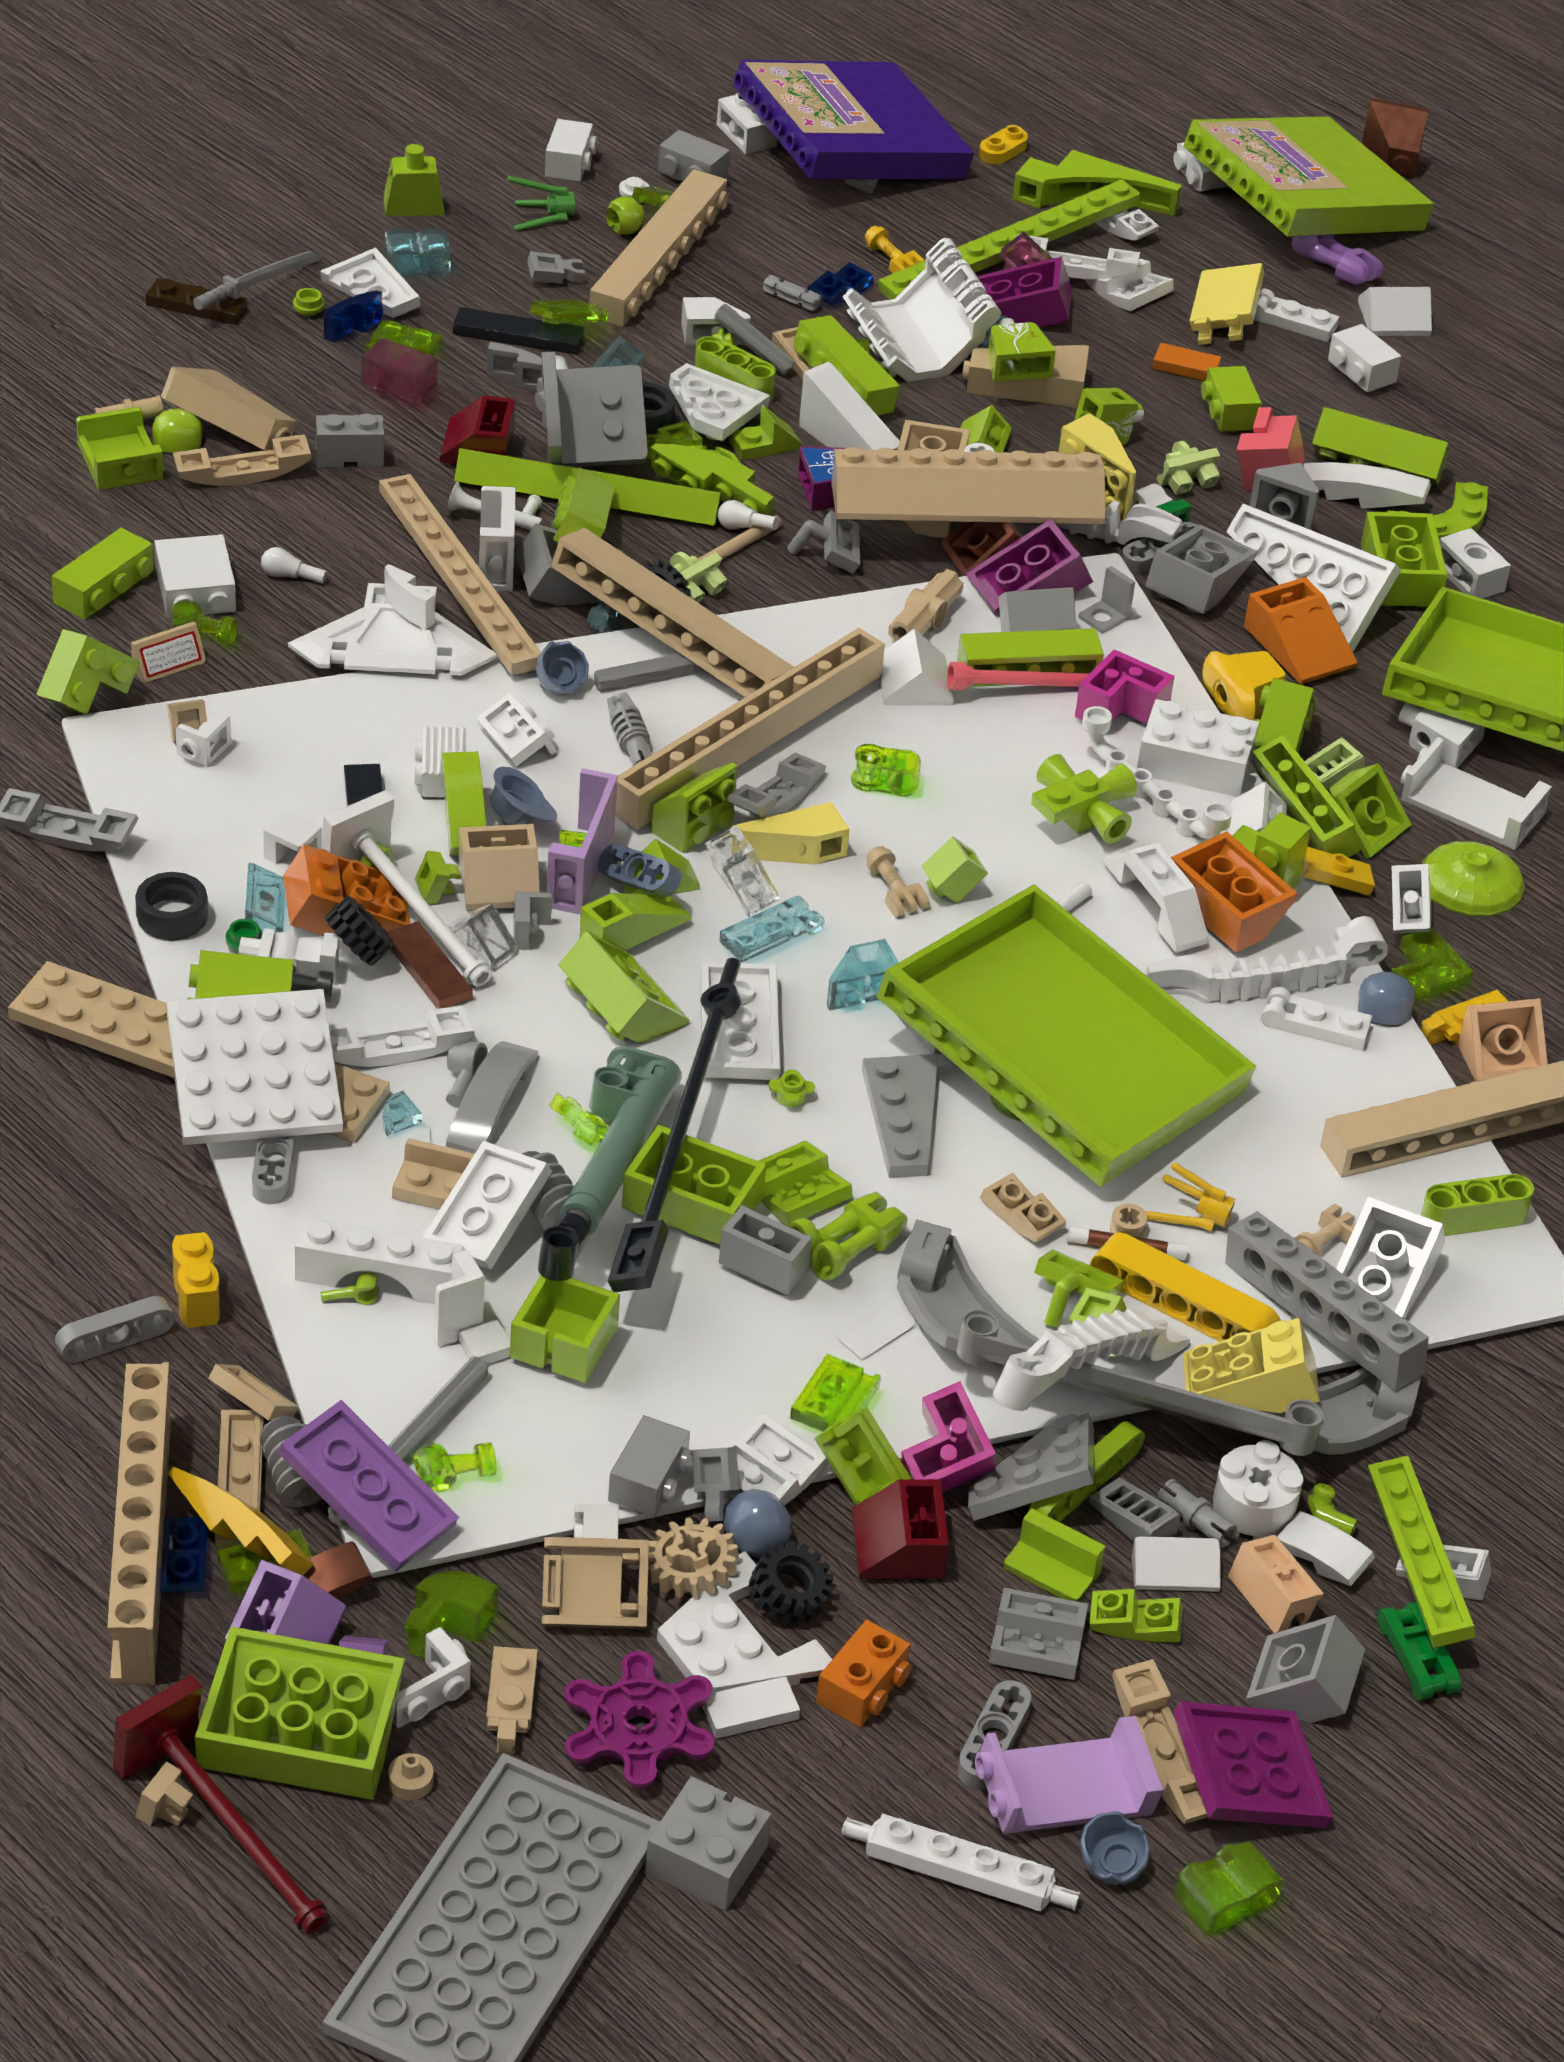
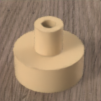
[388,1753,434,1801]

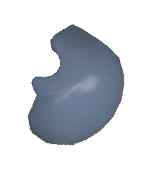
[536,641,589,694]
[1358,972,1415,1025]
[723,1489,792,1559]
[1080,1811,1151,1886]

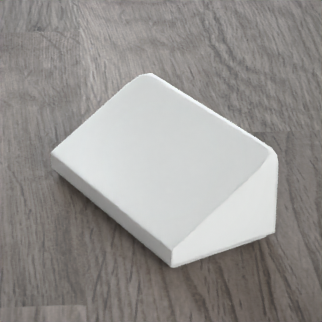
[1131,1536,1220,1592]

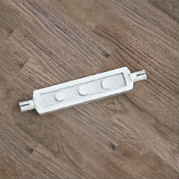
[841,1813,1081,1911]

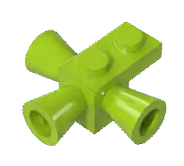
[1031,754,1137,844]

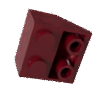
[440,395,516,465]
[852,1479,949,1579]

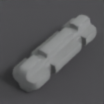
[763,275,821,312]

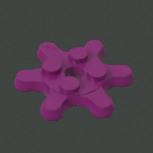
[564,1651,715,1791]

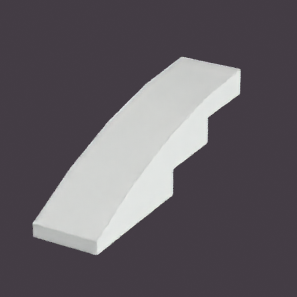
[1303,462,1431,509]

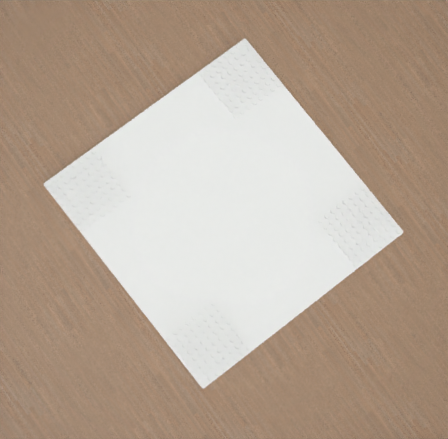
[62,553,1564,1578]

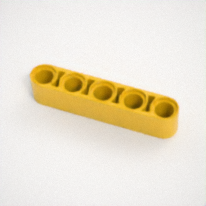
[1090,1232,1281,1342]

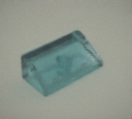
[245,863,285,932]

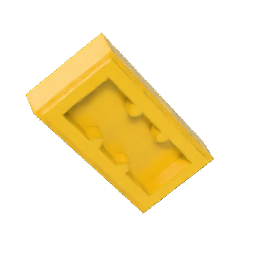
[1303,847,1375,895]

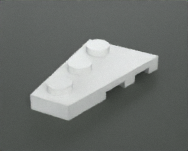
[320,248,421,318]

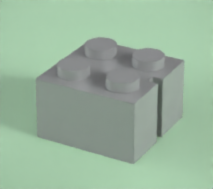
[645,1776,771,1911]

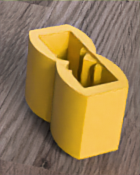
[172,1232,220,1328]

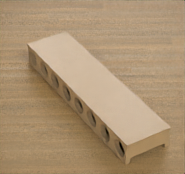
[107,1362,171,1686]

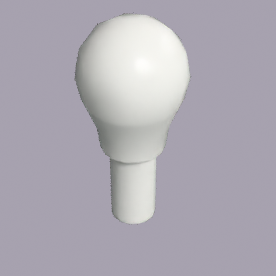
[717,500,779,530]
[261,547,327,584]

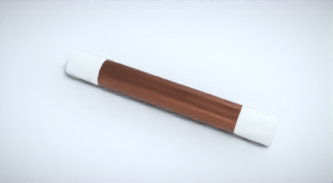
[1067,1226,1188,1261]

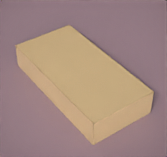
[208,1364,299,1420]

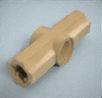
[888,569,964,643]

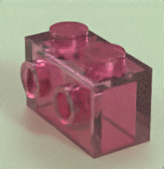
[361,338,438,404]

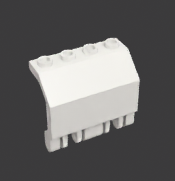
[843,238,1001,382]

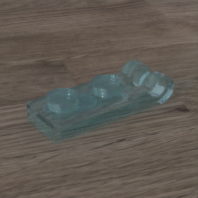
[719,896,825,963]

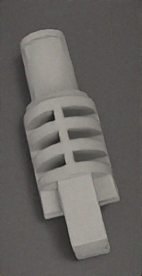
[607,692,652,766]

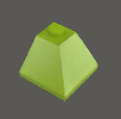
[1329,763,1412,859]

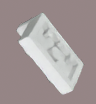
[476,692,557,767]

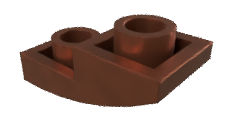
[290,1541,373,1601]

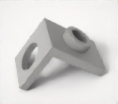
[1078,566,1135,634]

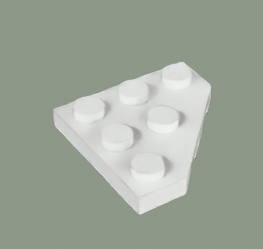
[669,363,770,441]

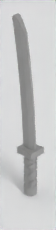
[193,251,321,310]

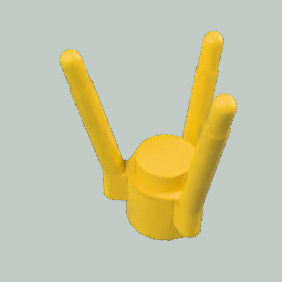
[1145,1163,1236,1231]

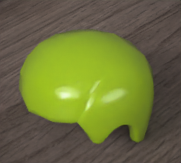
[152,408,202,453]

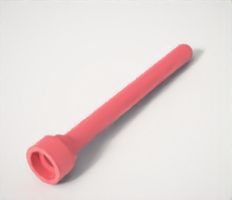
[947,662,1090,690]

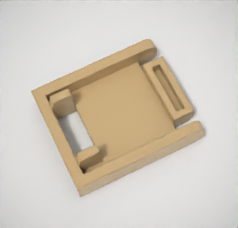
[542,1537,649,1630]

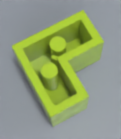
[36,629,140,714]
[1254,678,1318,753]
[1232,812,1311,889]

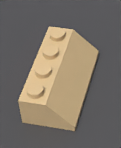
[898,420,970,538]

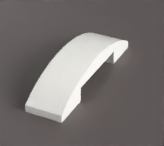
[1014,234,1140,279]
[329,1005,474,1067]

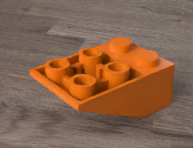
[1244,577,1358,684]
[283,844,410,936]

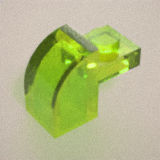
[405,1571,498,1659]

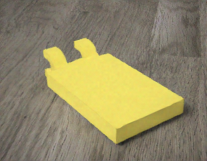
[1190,263,1265,345]

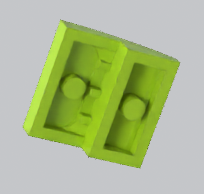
[759,1140,853,1225]

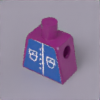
[797,447,845,511]

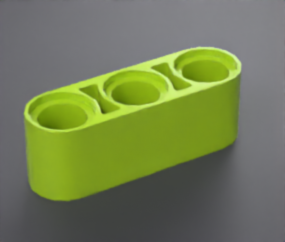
[695,336,776,403]
[1420,1174,1534,1236]

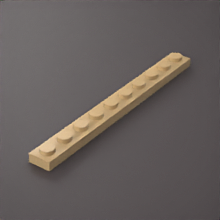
[379,474,541,675]

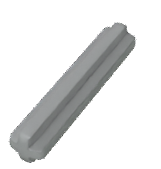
[714,304,795,375]
[594,653,694,690]

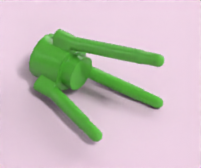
[507,176,575,231]

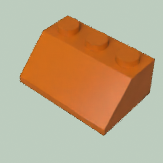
[1171,831,1298,953]

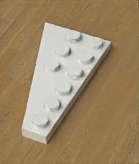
[1226,504,1401,652]

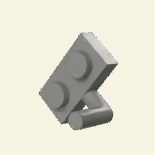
[787,510,860,573]

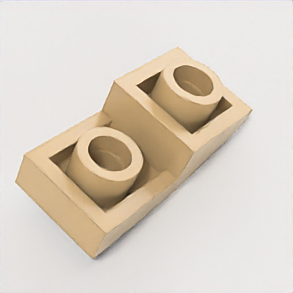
[980,1172,1067,1242]

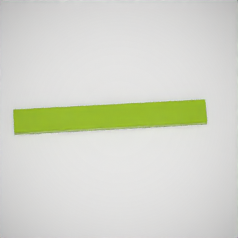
[454,448,721,526]

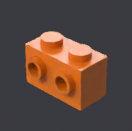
[816,1619,912,1727]

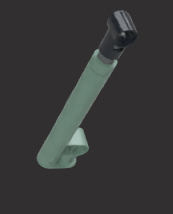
[538,1046,682,1281]

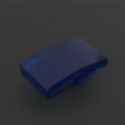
[807,262,874,305]
[324,290,384,343]
[160,1518,208,1592]

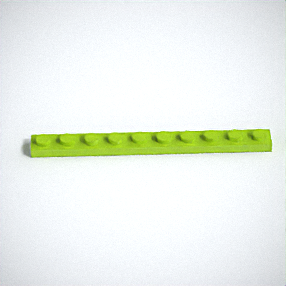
[878,179,1141,300]

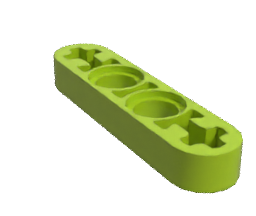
[1027,1421,1145,1522]

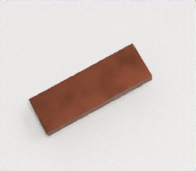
[387,921,473,1009]

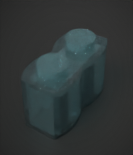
[384,229,451,276]

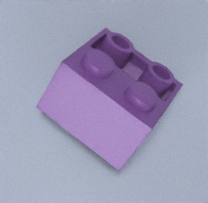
[225,1560,346,1644]

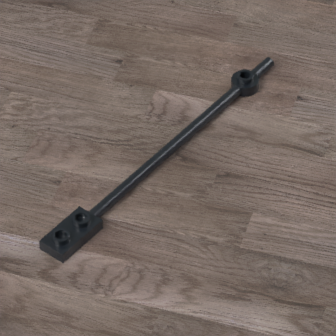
[607,958,742,1292]

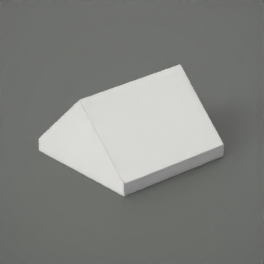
[1358,287,1432,336]
[879,629,954,705]

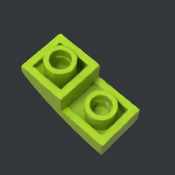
[1090,1589,1183,1642]

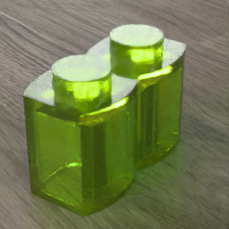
[1174,1842,1284,1936]

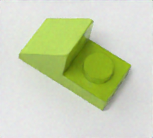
[729,405,802,460]

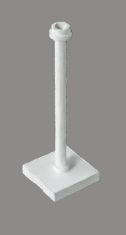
[321,790,492,987]

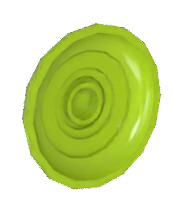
[1422,841,1525,916]

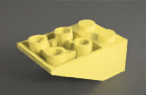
[1059,413,1136,521]
[1183,1318,1320,1413]

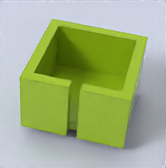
[510,1275,620,1383]

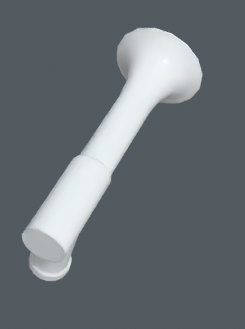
[447,481,543,530]

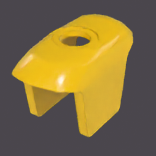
[1202,651,1286,721]

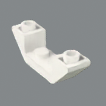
[1103,842,1208,953]

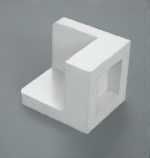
[263,811,322,864]

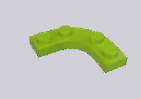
[1388,482,1488,538]

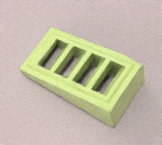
[1304,737,1365,789]

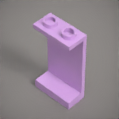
[546,768,618,915]
[975,1716,1164,1834]

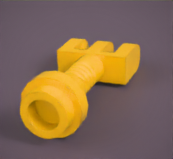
[865,226,925,273]

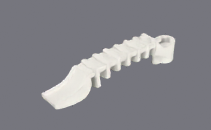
[964,443,1182,545]
[1146,916,1388,1004]
[993,1307,1191,1411]

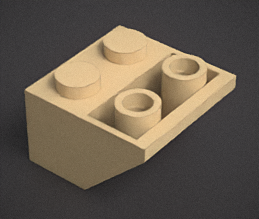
[459,824,540,910]

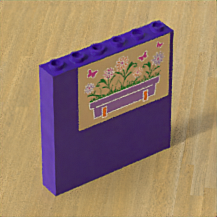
[733,59,974,179]

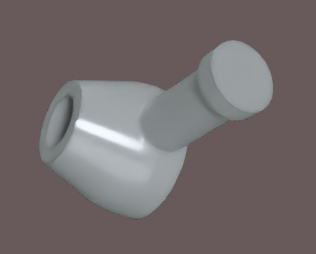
[446,1042,488,1108]

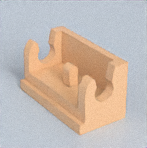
[1228,1535,1324,1633]

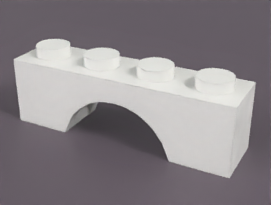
[295,1218,464,1304]

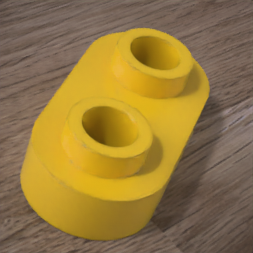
[979,125,1028,164]

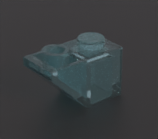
[826,939,899,1011]

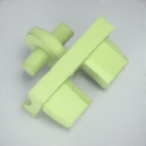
[1156,441,1220,496]
[670,552,727,603]

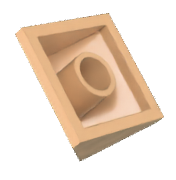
[1458,998,1548,1081]

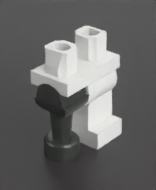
[238,928,340,1002]

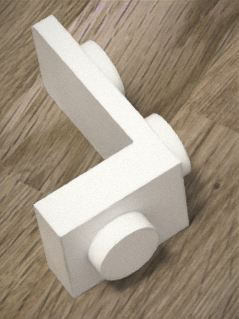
[393,1627,471,1728]

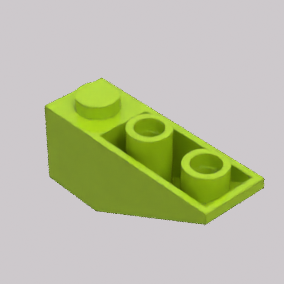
[579,893,692,950]

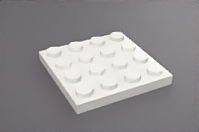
[166,989,343,1145]

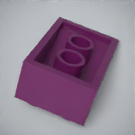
[977,256,1072,327]
[966,519,1093,615]

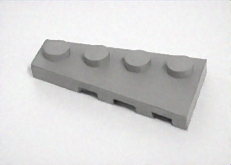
[862,1054,938,1178]

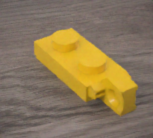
[1421,990,1509,1045]

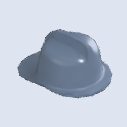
[489,766,557,825]

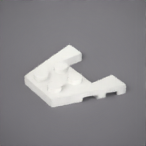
[657,1552,832,1693]

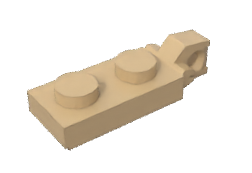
[486,1646,538,1756]

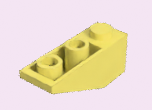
[729,802,850,864]

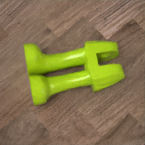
[787,1192,908,1281]

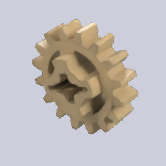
[648,1517,739,1599]

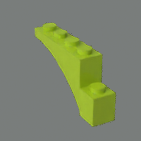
[1012,150,1182,216]

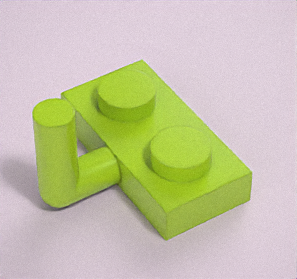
[1034,1249,1124,1327]

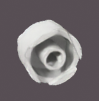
[1213,1440,1303,1540]

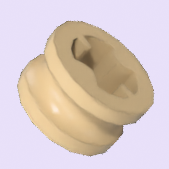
[1110,1204,1148,1238]

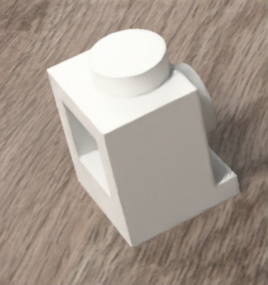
[574,1503,618,1539]

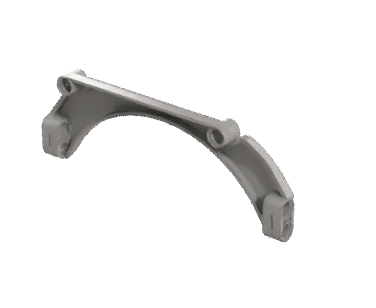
[897,1219,1422,1456]

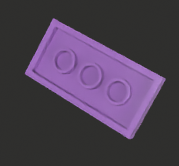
[277,1400,459,1572]

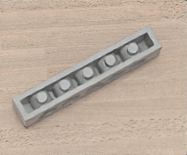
[1225,1211,1429,1391]

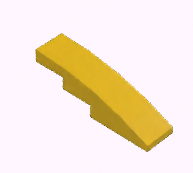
[168,1467,314,1575]

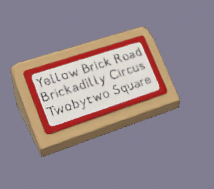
[131,621,206,683]

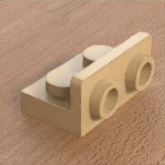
[392,1138,475,1209]

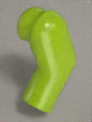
[1307,1483,1358,1536]

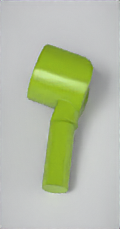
[320,1272,380,1305]

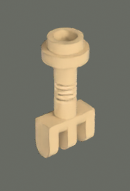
[866,846,930,917]
[1295,1204,1357,1257]

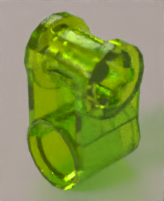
[851,744,921,797]

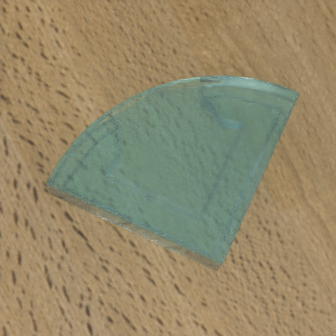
[382,1090,422,1136]

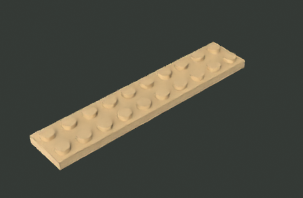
[8,961,390,1143]

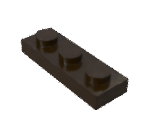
[146,278,247,326]

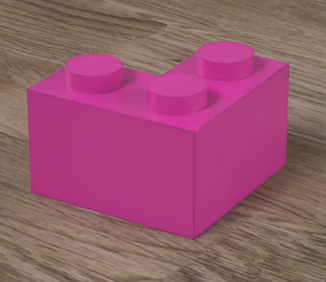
[1074,649,1175,724]
[901,1381,996,1493]

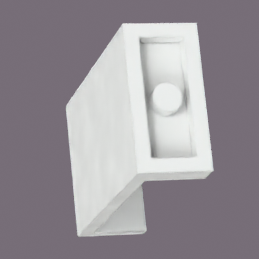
[1400,737,1552,850]

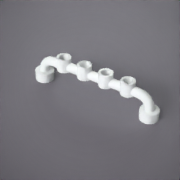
[1082,706,1233,839]

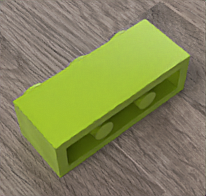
[52,527,154,620]

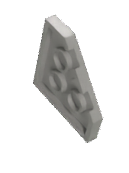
[968,1413,1094,1521]

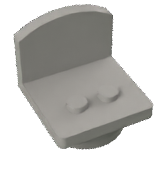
[542,352,648,467]

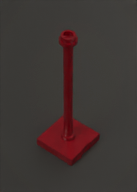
[113,1674,329,1934]

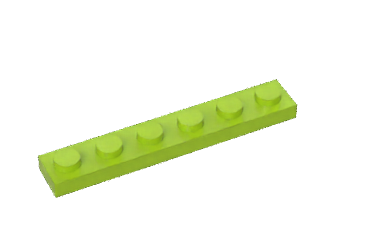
[1368,1455,1476,1648]

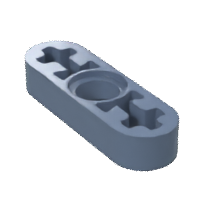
[598,844,681,897]

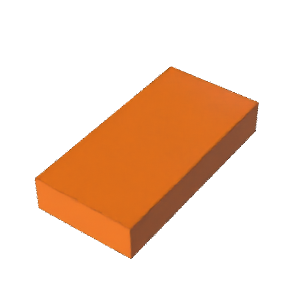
[1152,343,1222,381]

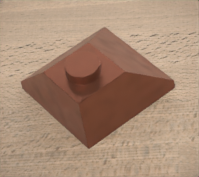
[1362,98,1429,178]
[940,522,1023,576]

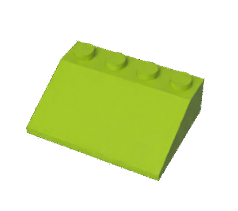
[195,1626,405,1800]

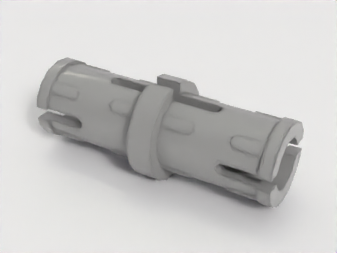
[1158,1479,1237,1548]

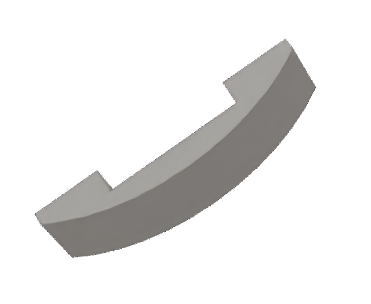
[727,752,826,818]
[0,788,139,851]
[446,1041,538,1154]

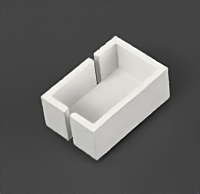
[1137,699,1259,797]

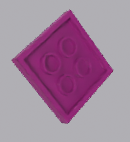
[1173,1701,1333,1828]

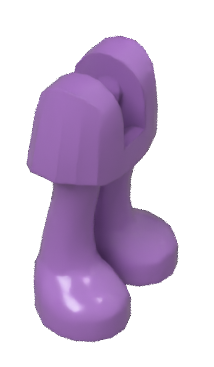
[1291,234,1384,285]

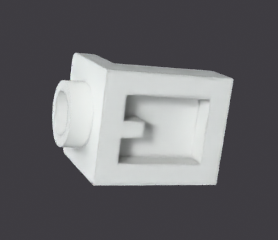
[176,711,232,767]

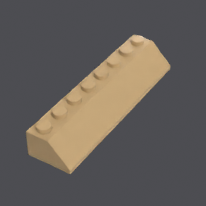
[832,447,1105,524]

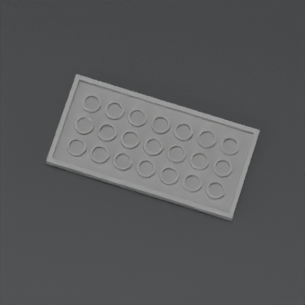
[322,1753,660,2062]

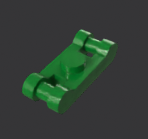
[1377,1602,1461,1701]

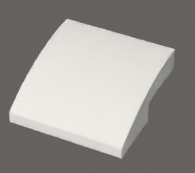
[1085,258,1174,311]
[722,1413,829,1505]

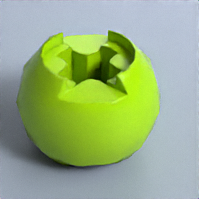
[606,196,645,235]

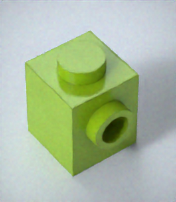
[921,836,989,903]

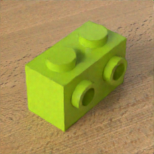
[1201,366,1262,432]

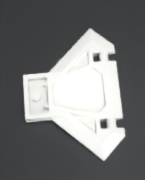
[288,583,498,676]

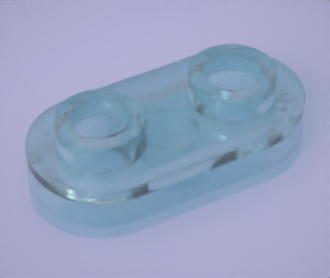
[587,600,622,634]

